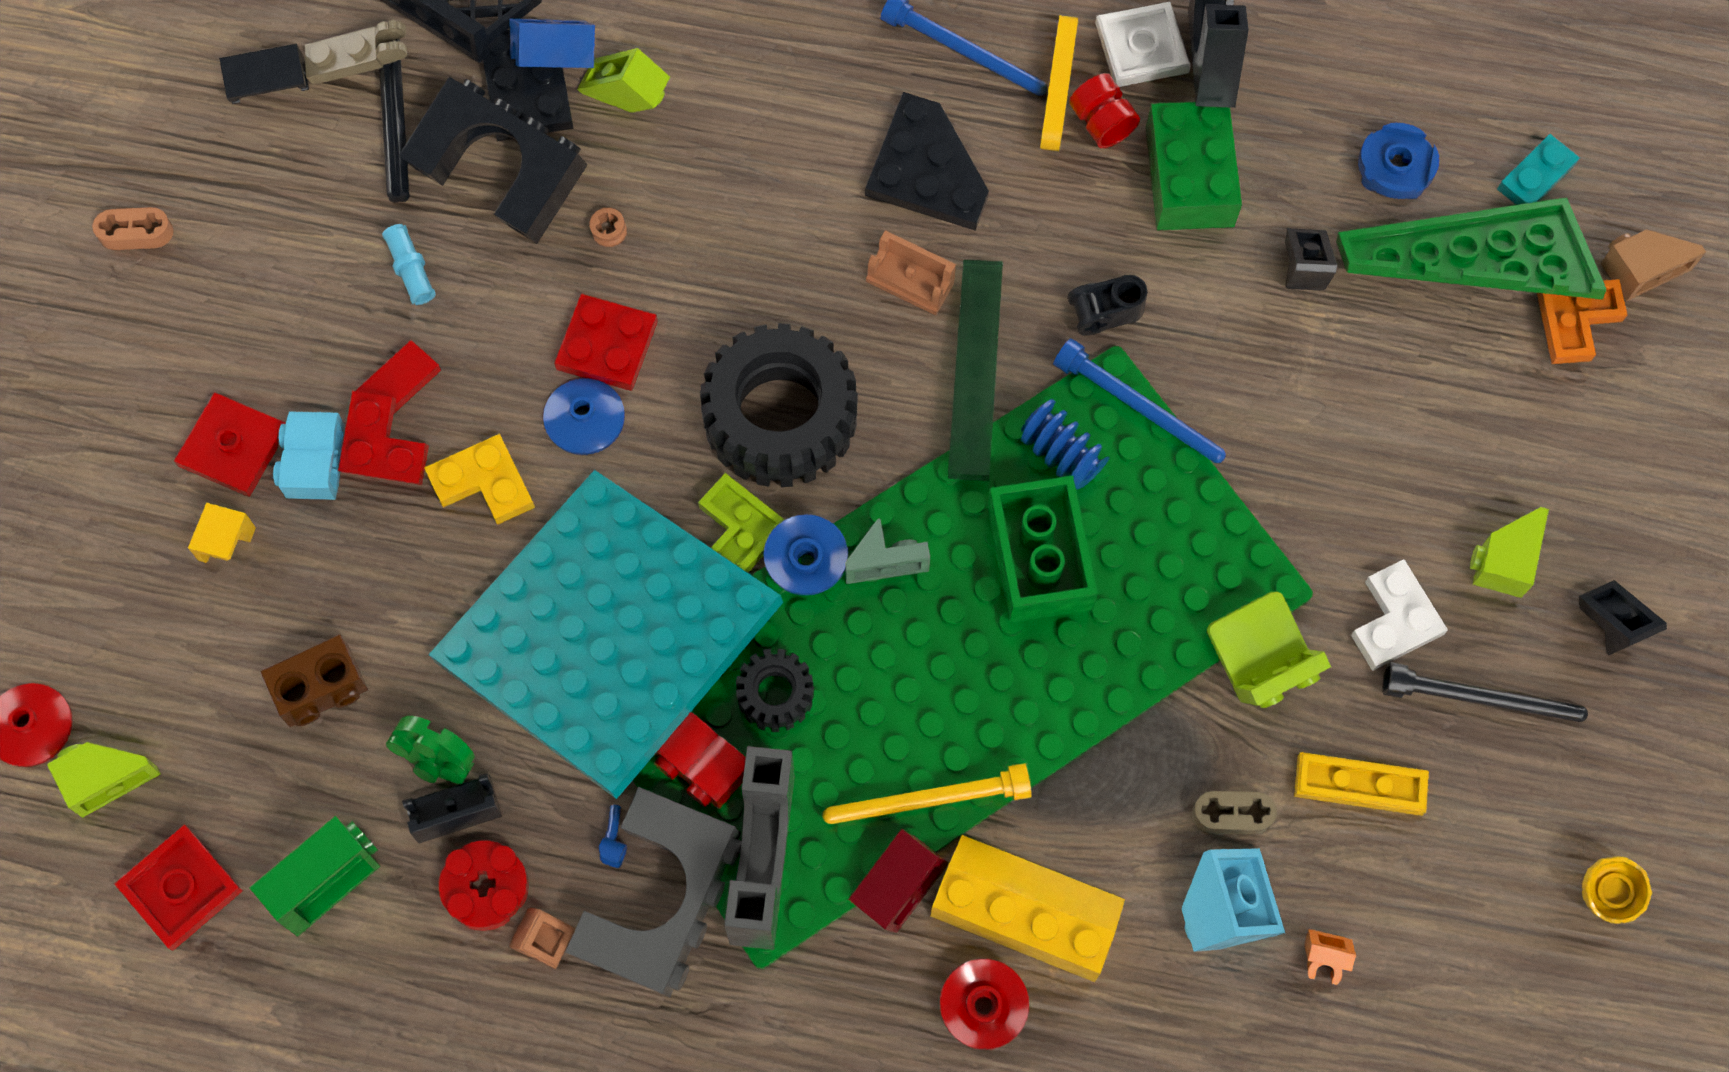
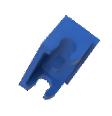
[509,18,595,68]

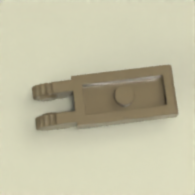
[305,20,407,85]

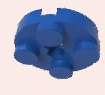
[1358,123,1439,199]

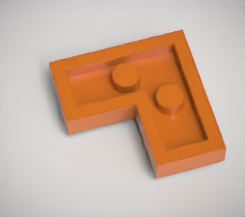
[1537,279,1627,364]

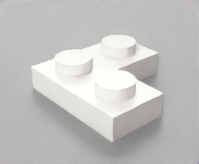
[1351,559,1448,671]

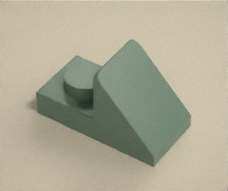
[845,518,930,584]

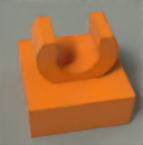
[1304,929,1356,985]

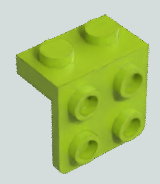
[1207,592,1331,708]

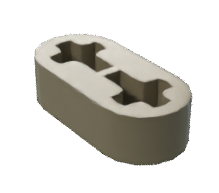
[1192,791,1277,835]

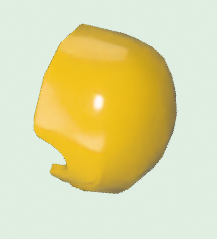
[1581,856,1652,924]

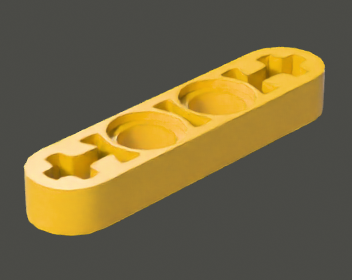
[1040,15,1078,152]

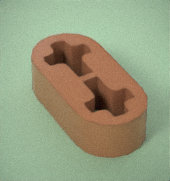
[92,207,174,250]

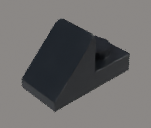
[1285,228,1337,291]
[1579,580,1667,656]

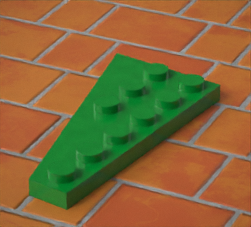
[1336,197,1607,299]

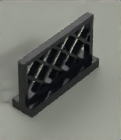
[381,0,542,63]

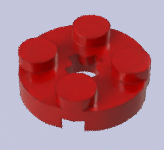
[439,840,529,931]

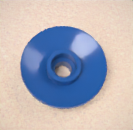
[543,378,625,455]
[764,514,848,595]

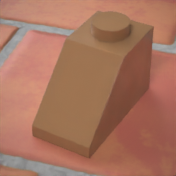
[1600,229,1706,302]

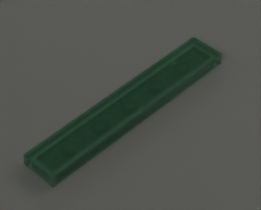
[948,260,1003,481]

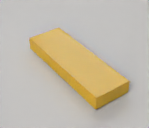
[1294,752,1429,816]

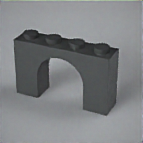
[724,746,795,950]
[566,787,742,997]

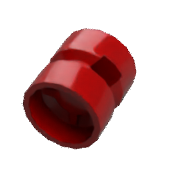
[1069,73,1140,149]

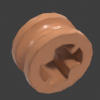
[589,208,627,247]

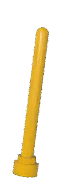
[822,763,1032,824]

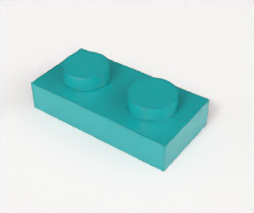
[1497,134,1580,205]

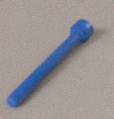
[880,0,1048,96]
[1053,338,1226,463]

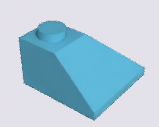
[1181,848,1285,952]

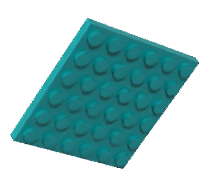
[428,470,783,799]

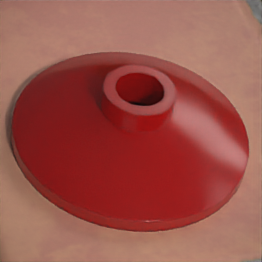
[0,683,72,767]
[940,959,1029,1050]

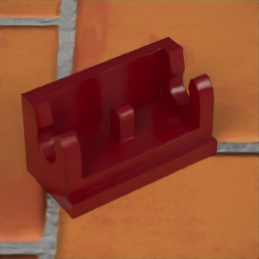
[848,829,949,933]

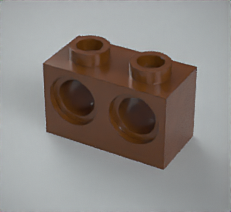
[260,635,368,727]

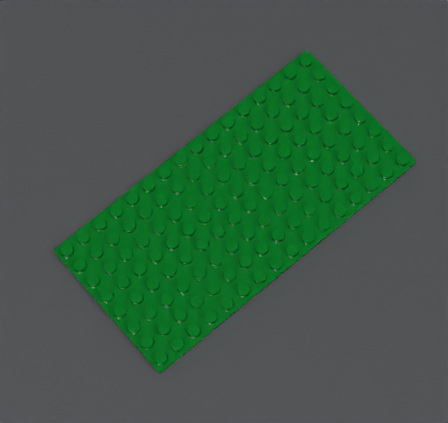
[632,346,1313,969]

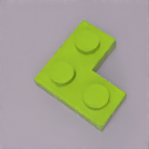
[698,473,784,573]

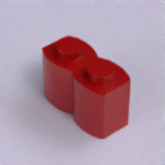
[654,712,746,809]

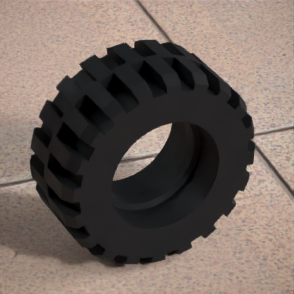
[700,323,858,488]

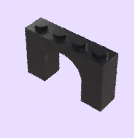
[1188,0,1249,108]
[399,76,587,244]

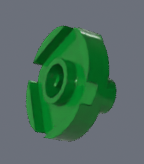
[386,716,475,784]

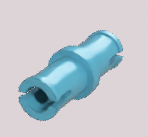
[382,224,436,305]

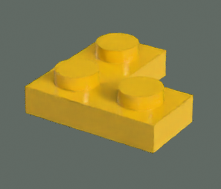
[424,434,535,525]

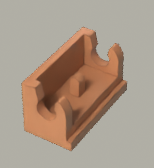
[866,230,956,316]

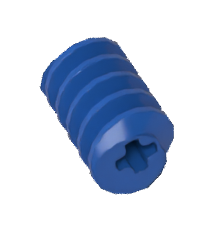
[1021,399,1110,490]

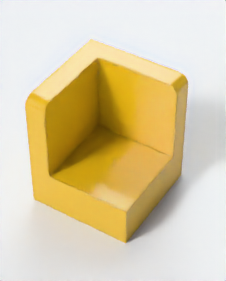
[188,502,256,563]

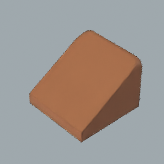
[509,908,575,969]

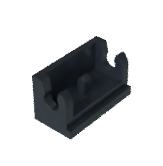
[219,43,309,104]
[402,773,502,844]

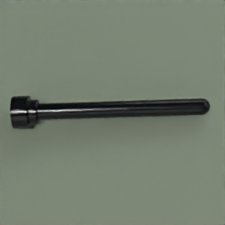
[1382,662,1588,722]

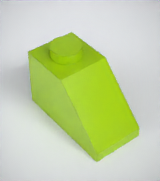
[577,48,670,113]
[1470,507,1549,598]
[47,742,161,818]

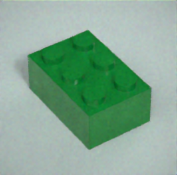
[1145,102,1242,231]
[987,475,1098,623]

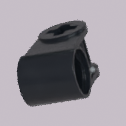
[1067,275,1148,336]

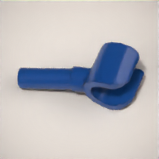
[599,805,627,868]

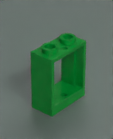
[249,816,381,937]

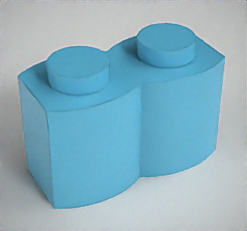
[273,411,345,500]

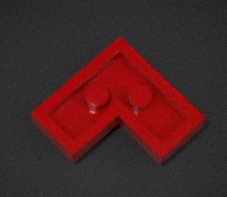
[338,390,429,485]

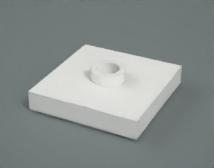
[1095,2,1191,87]

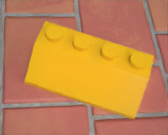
[930,835,1125,982]

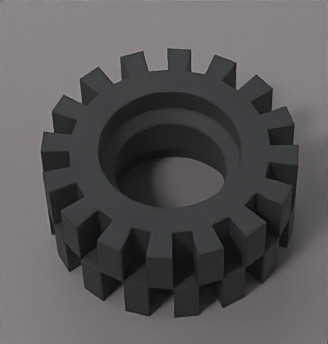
[736,649,814,732]

